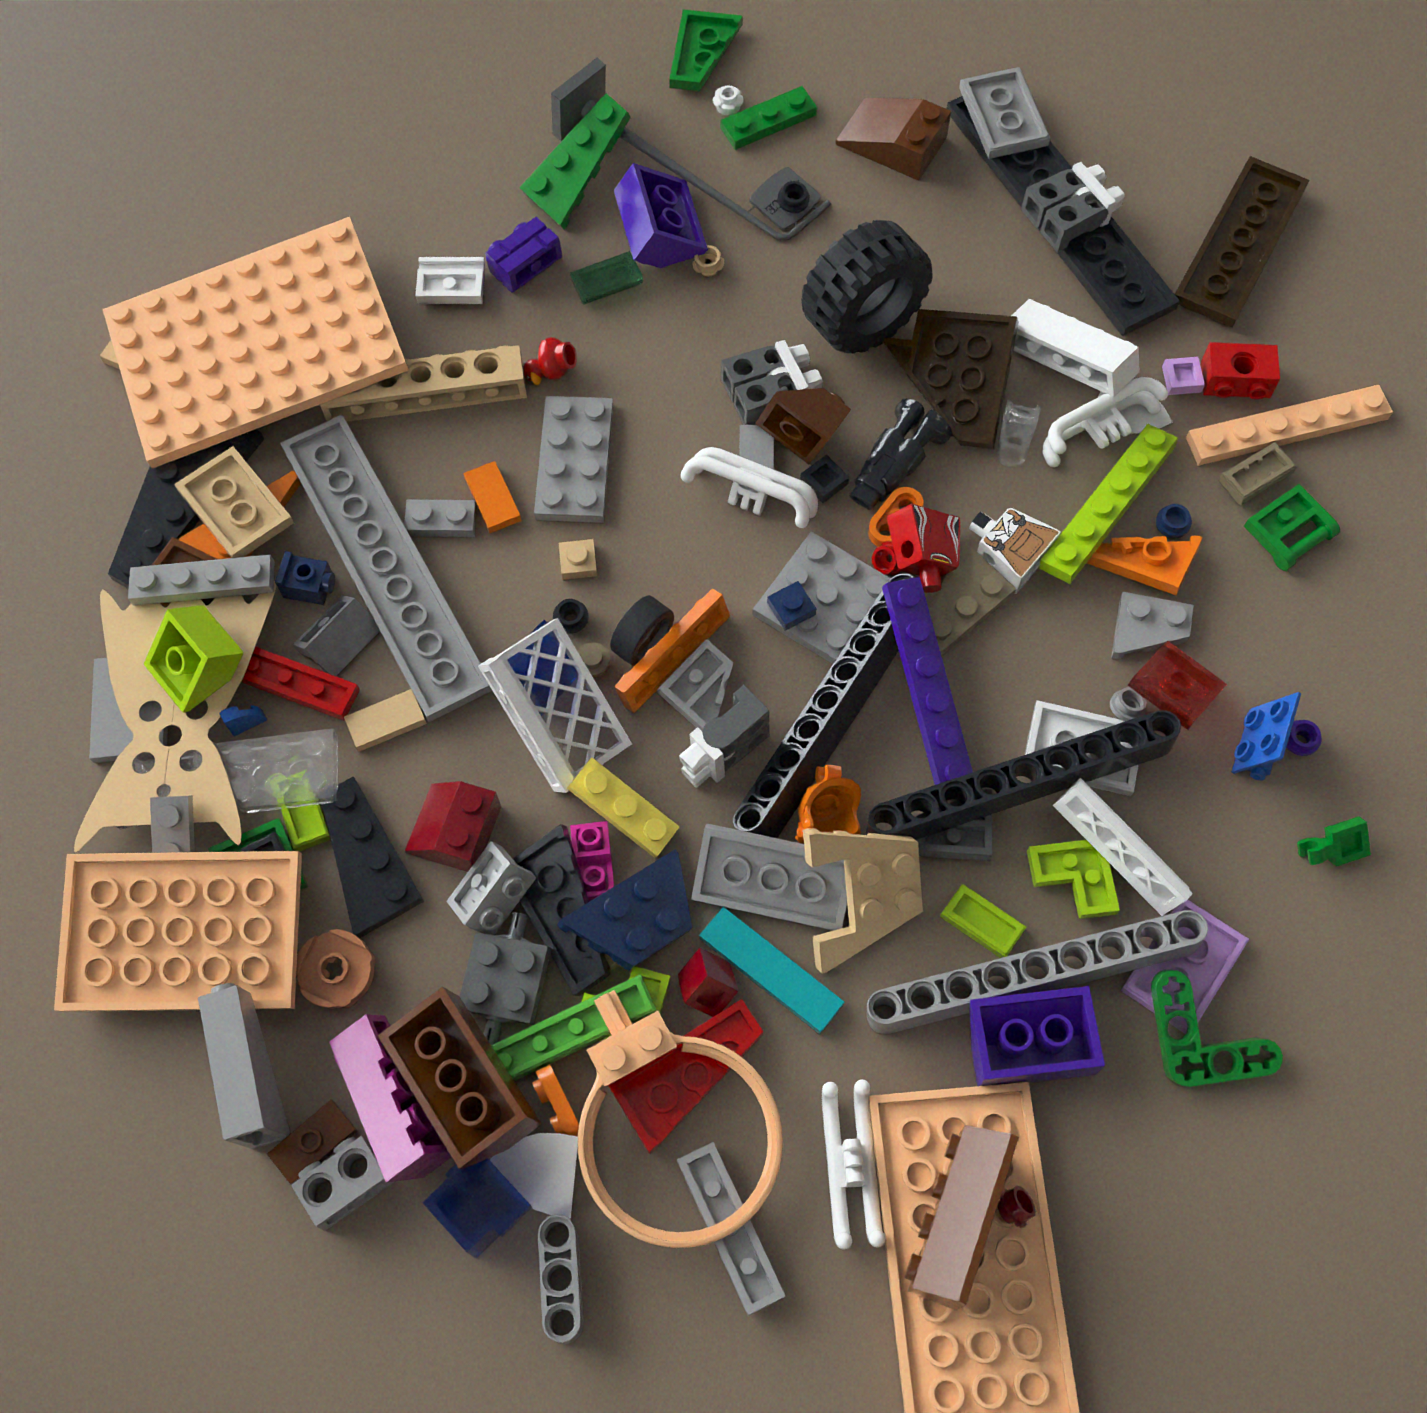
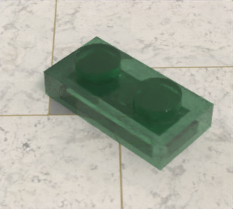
[570,251,643,305]

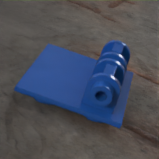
[1231,692,1301,781]

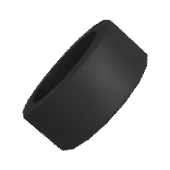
[610,595,674,666]

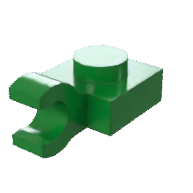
[1297,816,1371,867]

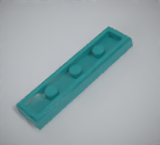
[699,907,845,1035]

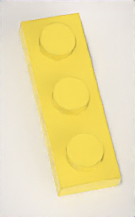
[567,757,679,858]

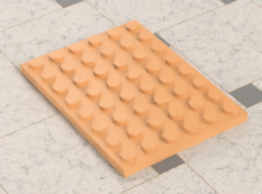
[103,217,409,469]

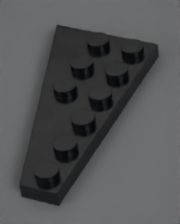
[108,429,264,589]

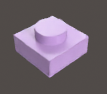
[1162,357,1205,395]

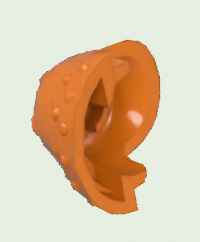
[795,765,861,844]

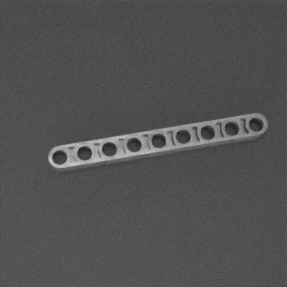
[867,910,1208,1034]

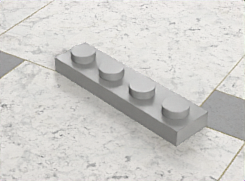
[128,555,275,605]
[677,1142,786,1316]

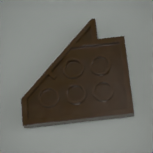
[884,309,1019,449]

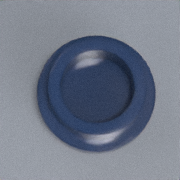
[1156,504,1192,538]

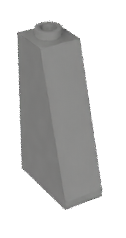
[198,983,290,1149]

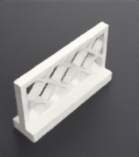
[478,618,632,793]

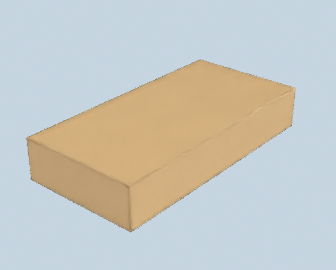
[344,689,427,752]

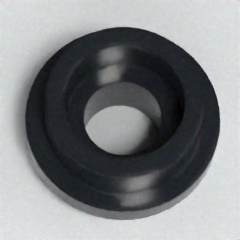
[777,181,810,213]
[553,599,589,634]

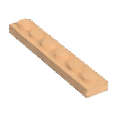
[1186,385,1393,466]

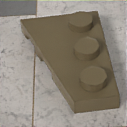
[928,542,1016,656]

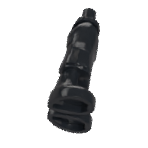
[849,398,952,510]

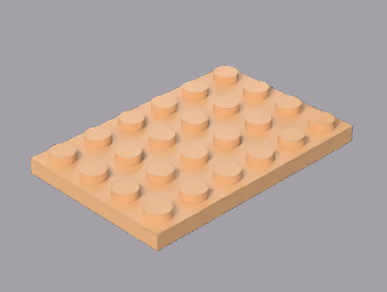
[54,851,302,1012]

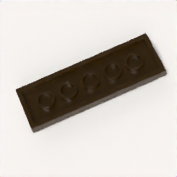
[1175,156,1310,328]

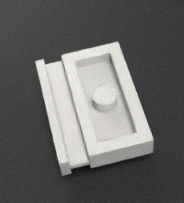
[415,257,485,304]

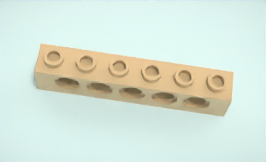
[320,345,527,422]

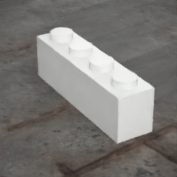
[1011,299,1140,397]

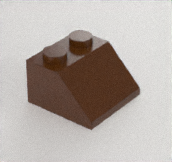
[755,388,852,464]

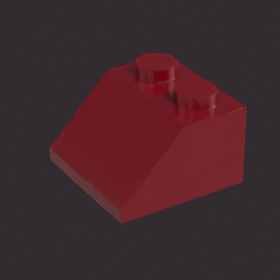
[405,781,502,872]

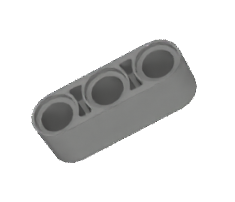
[538,1214,584,1344]

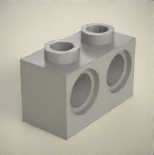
[291,1136,394,1231]

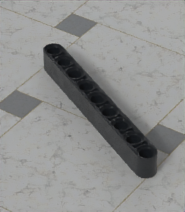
[733,573,914,838]
[866,710,1181,840]

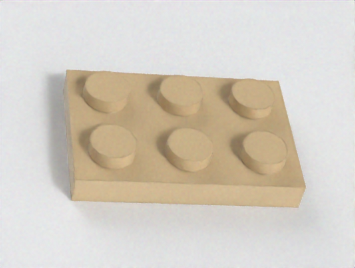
[174,446,294,558]

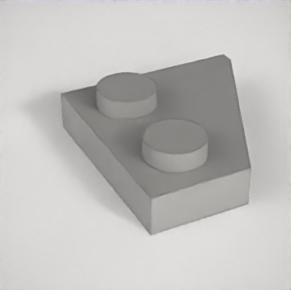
[657,639,733,732]

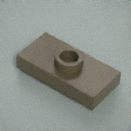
[1218,442,1297,505]

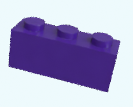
[614,163,708,268]
[969,986,1105,1086]

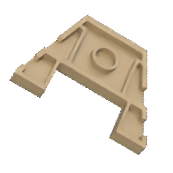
[803,828,923,974]

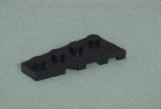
[320,776,424,938]

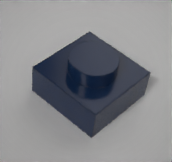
[767,581,817,631]

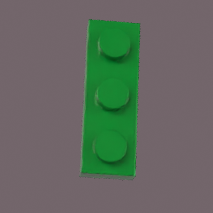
[720,86,817,150]

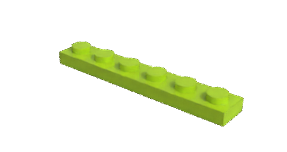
[1039,424,1178,584]

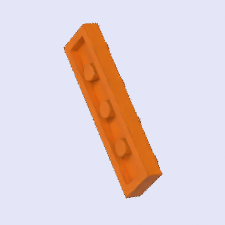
[614,588,730,713]

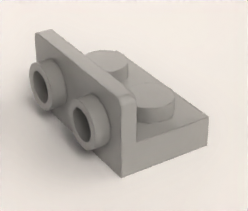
[446,841,536,936]

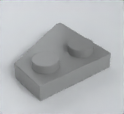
[1111,592,1194,659]

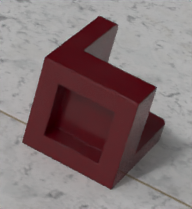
[678,947,739,1017]

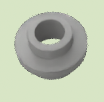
[1110,687,1147,721]

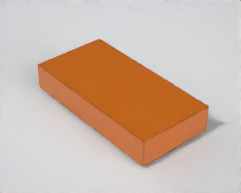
[463,461,522,533]

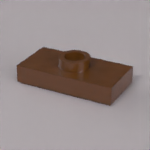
[267,1099,358,1185]

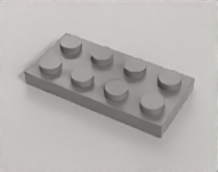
[534,396,613,523]
[691,824,847,931]

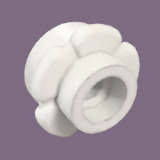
[713,85,744,116]

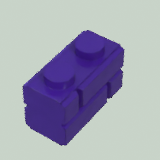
[485,217,562,293]

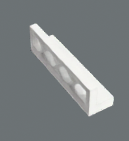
[1053,778,1193,916]

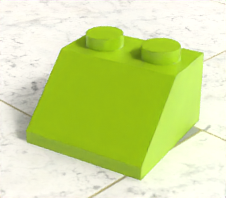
[144,605,244,713]

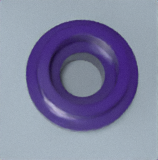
[1286,720,1322,756]

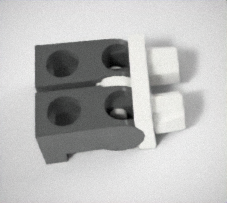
[1021,162,1125,252]
[721,340,823,425]
[679,685,770,788]

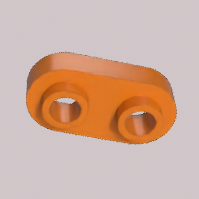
[868,487,924,547]
[532,1064,579,1137]

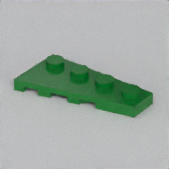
[519,93,631,230]

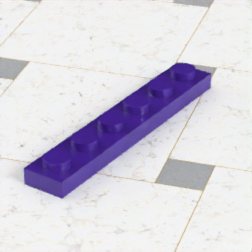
[882,577,973,785]

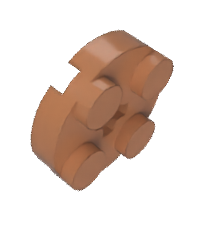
[296,929,375,1009]

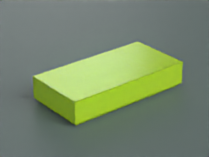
[272,770,331,852]
[940,884,1027,958]

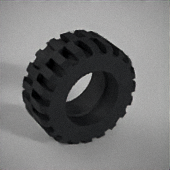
[801,220,933,354]

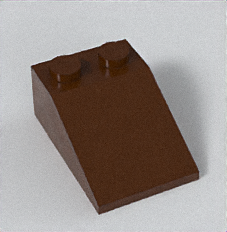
[835,98,951,181]

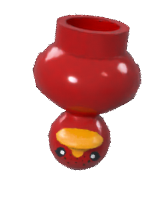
[523,337,577,385]

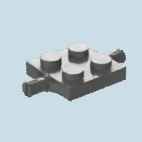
[460,912,552,1045]

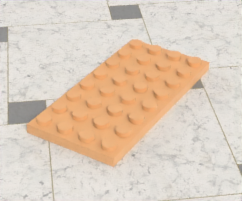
[869,1082,1080,1413]

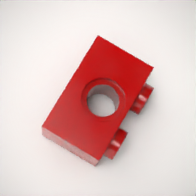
[1201,342,1280,399]

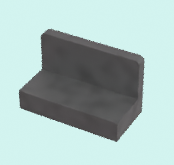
[293,595,380,676]

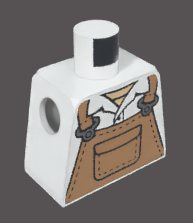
[969,508,1061,594]

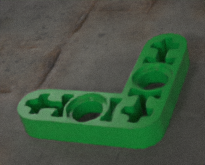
[1151,969,1283,1087]

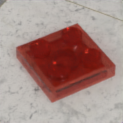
[1128,640,1227,730]

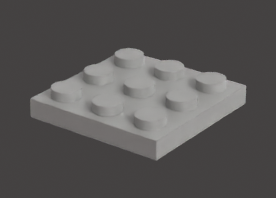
[753,531,891,664]

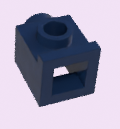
[275,551,335,605]

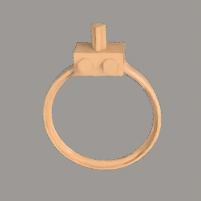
[578,990,783,1248]

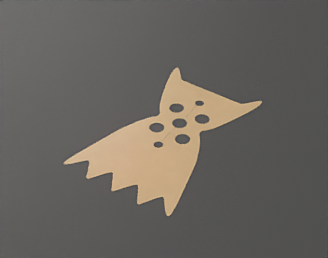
[74,580,276,853]

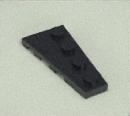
[513,824,611,996]

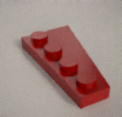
[608,999,763,1155]

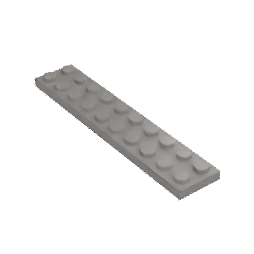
[280,415,492,722]

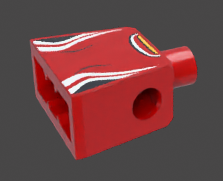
[887,504,961,593]

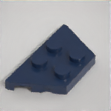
[557,849,692,971]

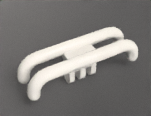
[1043,377,1168,467]
[681,447,818,528]
[822,1080,886,1250]

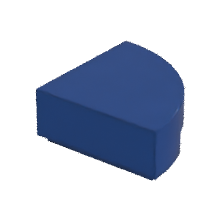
[219,705,267,737]

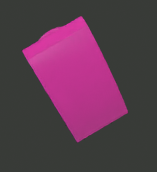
[570,821,614,902]

